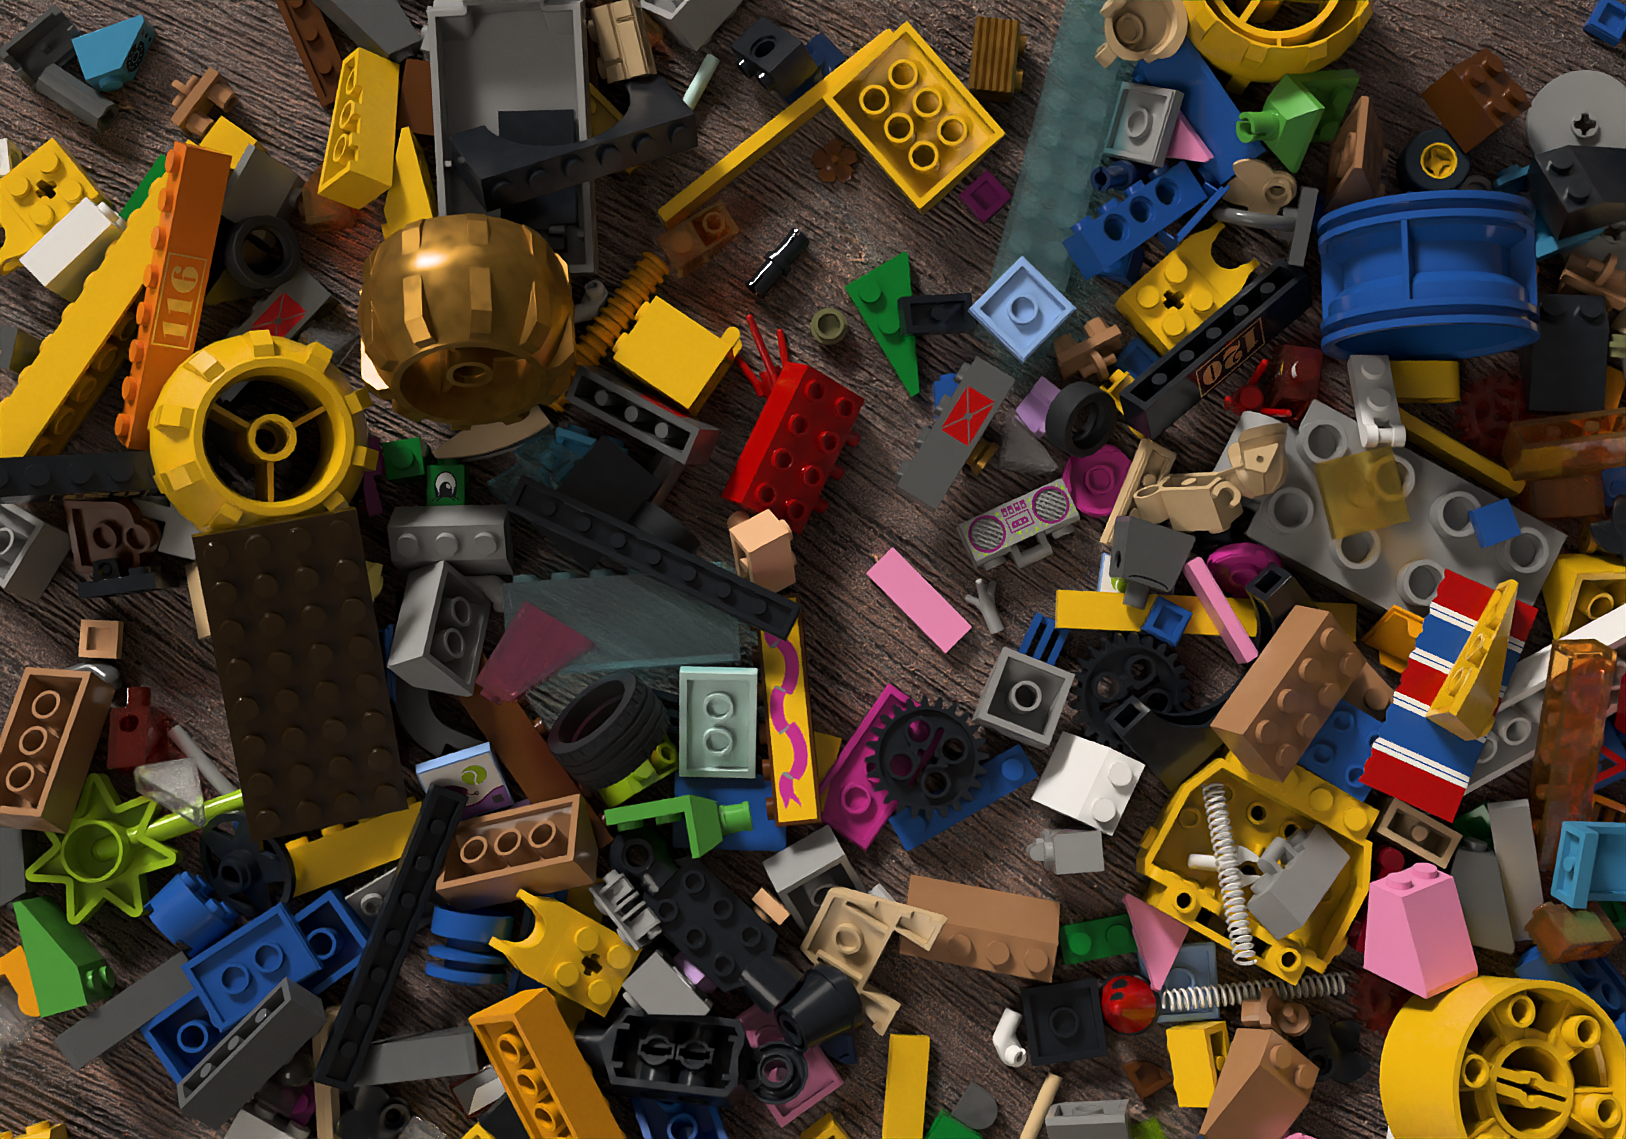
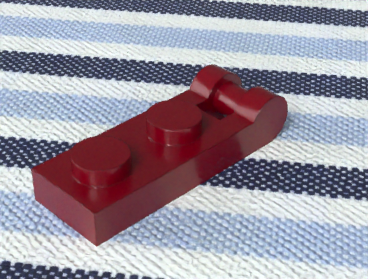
[1345,843,1405,953]

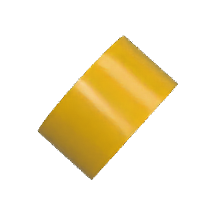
[1379,975,1626,1139]

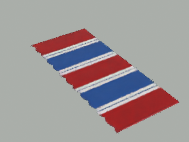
[1358,568,1539,823]

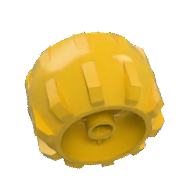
[1182,0,1375,95]
[147,330,379,533]

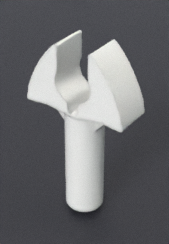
[1187,845,1261,887]

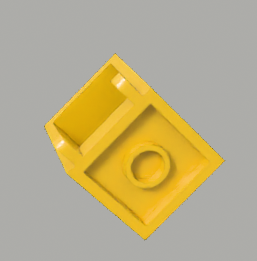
[612,295,742,417]

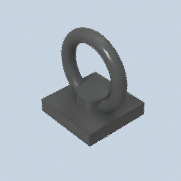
[1211,184,1319,267]

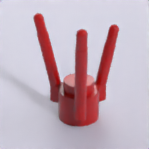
[734,314,790,401]
[1224,359,1292,418]

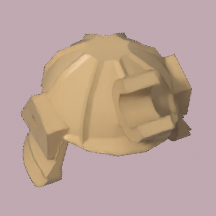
[1095,0,1188,69]
[1210,423,1289,509]

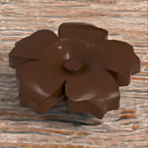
[812,139,857,184]

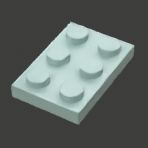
[679,666,758,778]

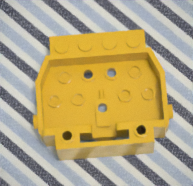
[1136,745,1380,986]

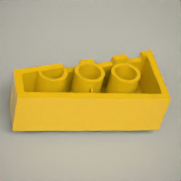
[318,47,400,210]

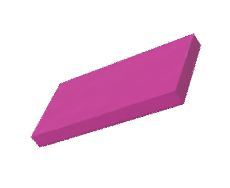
[819,683,944,852]

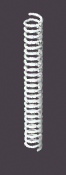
[1201,782,1258,965]
[1162,971,1349,1012]

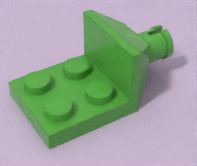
[1236,69,1360,173]
[604,794,754,859]

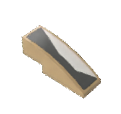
[432,404,554,462]

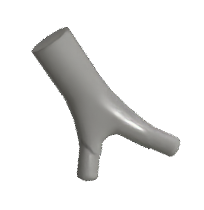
[965,579,1004,634]

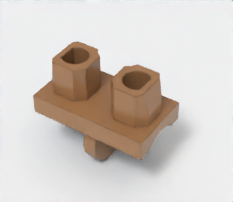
[170,67,239,139]
[1557,250,1626,313]
[1053,316,1122,382]
[1241,987,1312,1045]

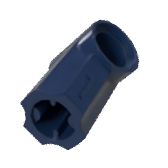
[779,32,848,105]

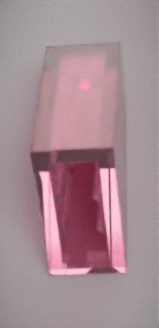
[475,601,596,706]

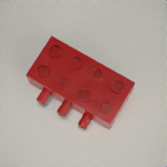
[721,361,865,535]

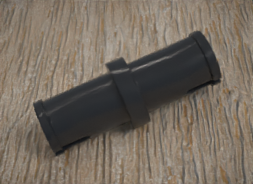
[745,228,810,299]

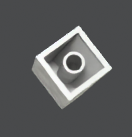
[1031,731,1145,836]

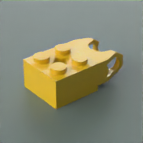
[0,137,114,276]
[1114,221,1260,357]
[489,889,643,1017]

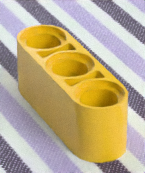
[1350,361,1460,403]

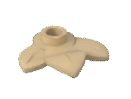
[1222,159,1297,215]

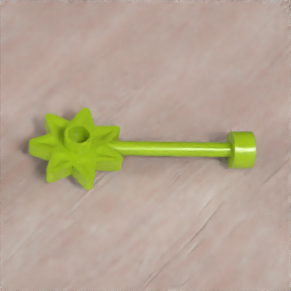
[25,773,245,925]

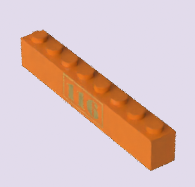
[115,141,232,451]

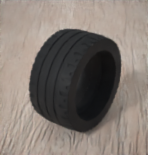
[547,670,669,790]

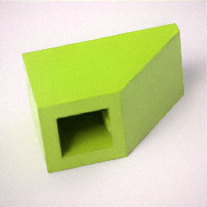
[598,733,679,809]

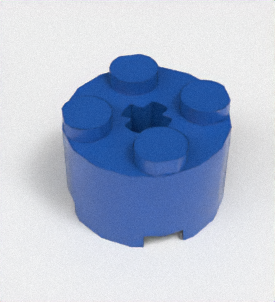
[144,870,239,958]

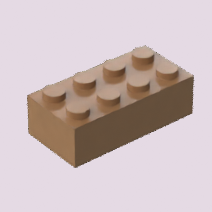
[1210,605,1367,783]
[0,667,116,833]

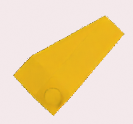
[1542,554,1626,641]
[1425,579,1519,741]

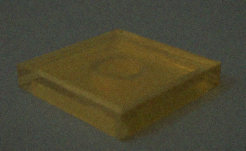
[1313,445,1410,540]

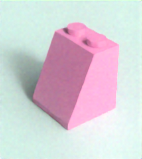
[1363,863,1478,999]

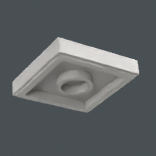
[1101,81,1184,168]

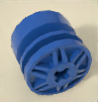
[425,905,515,986]

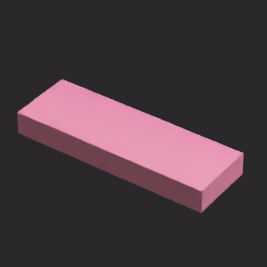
[866,547,972,654]
[1182,557,1259,664]

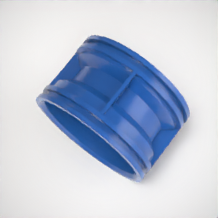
[1317,190,1541,361]

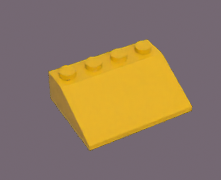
[822,21,1006,216]

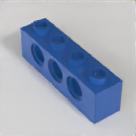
[1062,160,1208,280]

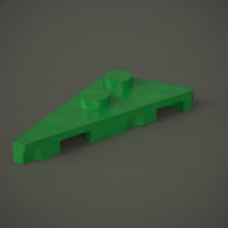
[844,251,919,399]

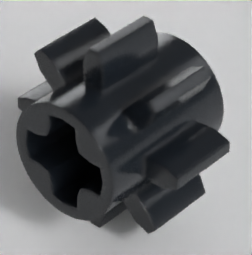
[1196,522,1243,557]

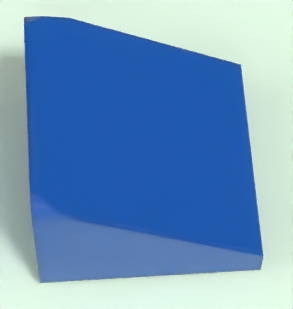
[1096,246,1145,286]

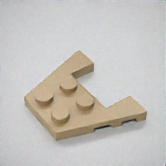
[799,884,948,1036]

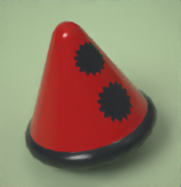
[1099,971,1161,1036]

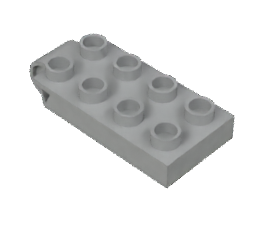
[427,0,599,277]
[1213,399,1567,618]

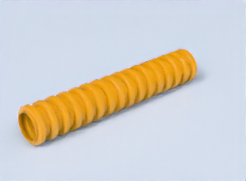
[548,251,671,413]

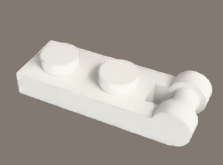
[1347,355,1406,447]

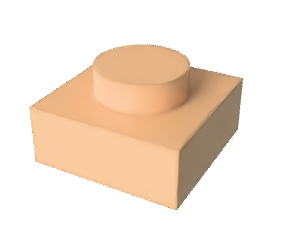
[78,619,124,659]
[752,885,790,925]

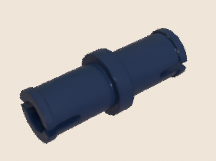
[1090,160,1153,191]

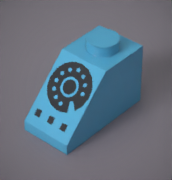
[71,14,156,92]

